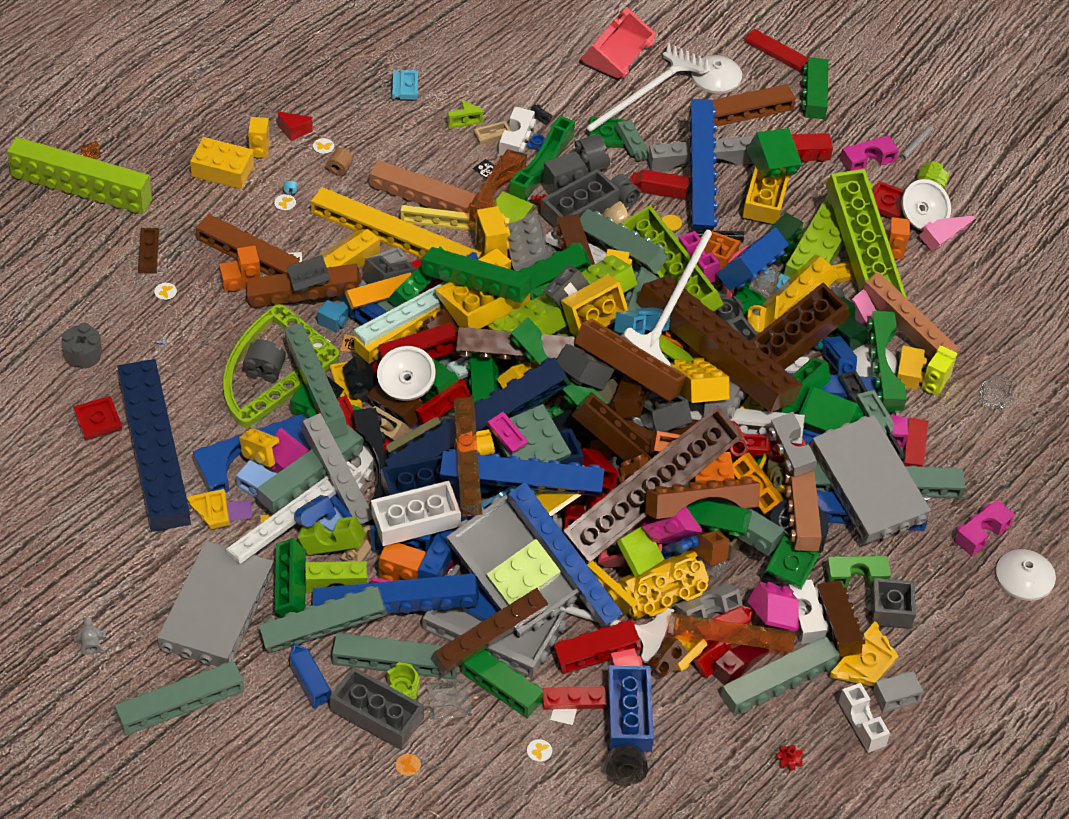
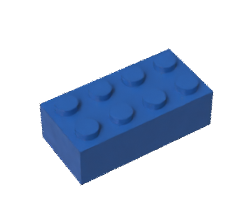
[716,227,789,291]
[607,665,654,752]

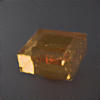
[80,141,101,159]

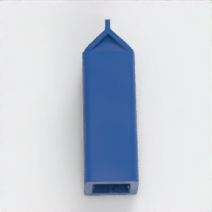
[290,642,332,708]

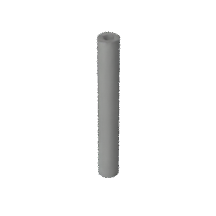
[900,125,933,160]

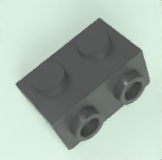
[287,255,330,291]

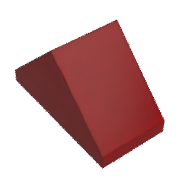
[277,111,313,141]

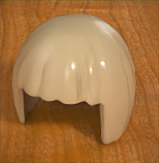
[603,201,631,225]

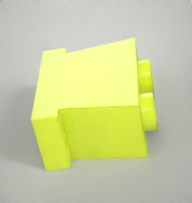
[921,345,957,396]

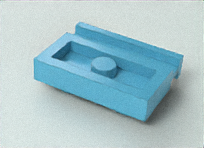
[392,70,418,100]

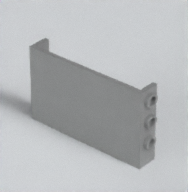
[810,415,931,544]
[446,495,579,638]
[157,541,274,667]
[422,564,567,679]

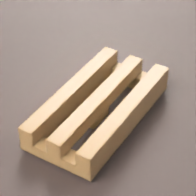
[473,121,512,145]

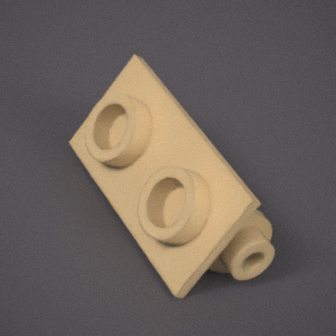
[341,525,371,561]

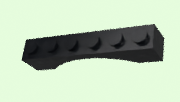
[350,408,389,525]

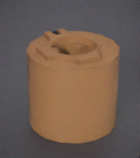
[326,147,353,176]

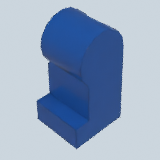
[294,495,336,527]

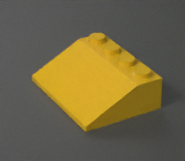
[435,260,530,329]

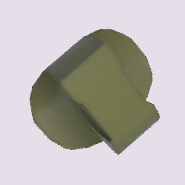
[767,460,785,488]

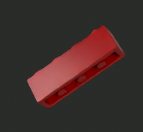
[791,133,833,161]
[378,322,457,359]
[554,619,642,674]

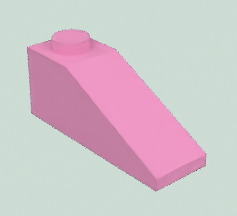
[919,216,975,252]

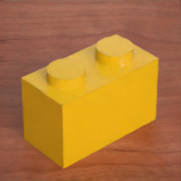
[248,117,270,158]
[897,346,927,390]

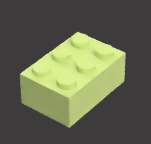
[486,539,561,605]

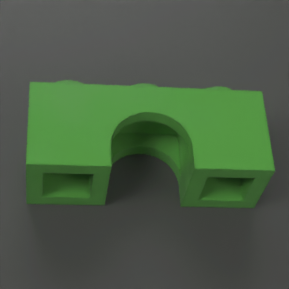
[825,555,891,588]

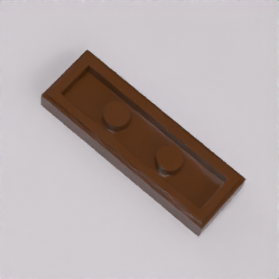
[138,228,160,273]

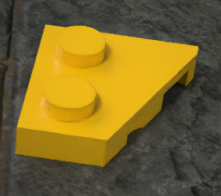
[187,489,230,529]

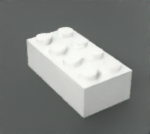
[371,481,461,546]

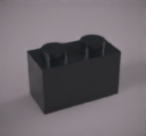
[342,356,378,402]

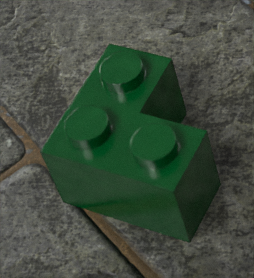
[828,297,868,351]

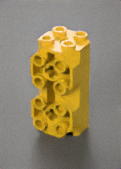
[618,550,709,619]

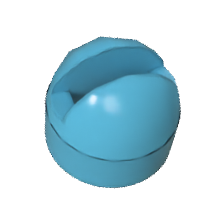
[283,181,298,195]

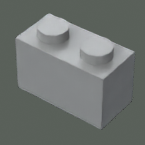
[873,671,924,713]

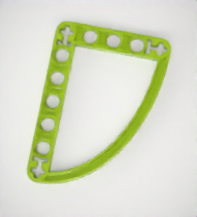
[223,304,339,428]

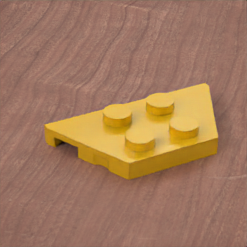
[587,560,638,618]
[830,621,898,687]

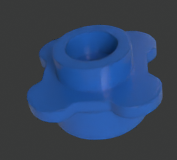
[528,134,545,151]

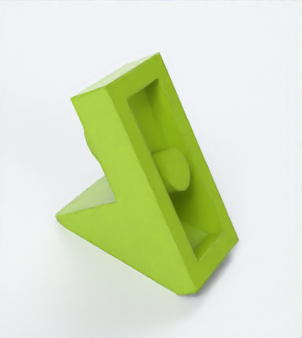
[447,100,483,129]

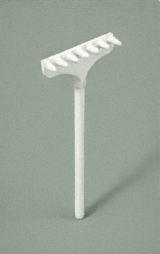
[587,43,710,132]
[621,230,712,367]
[560,604,674,670]

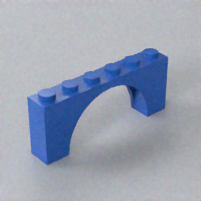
[193,414,312,493]

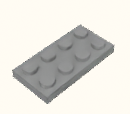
[507,212,549,271]

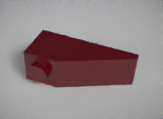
[713,638,770,685]

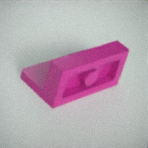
[487,412,528,455]

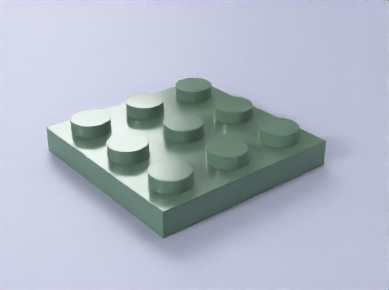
[490,404,571,462]

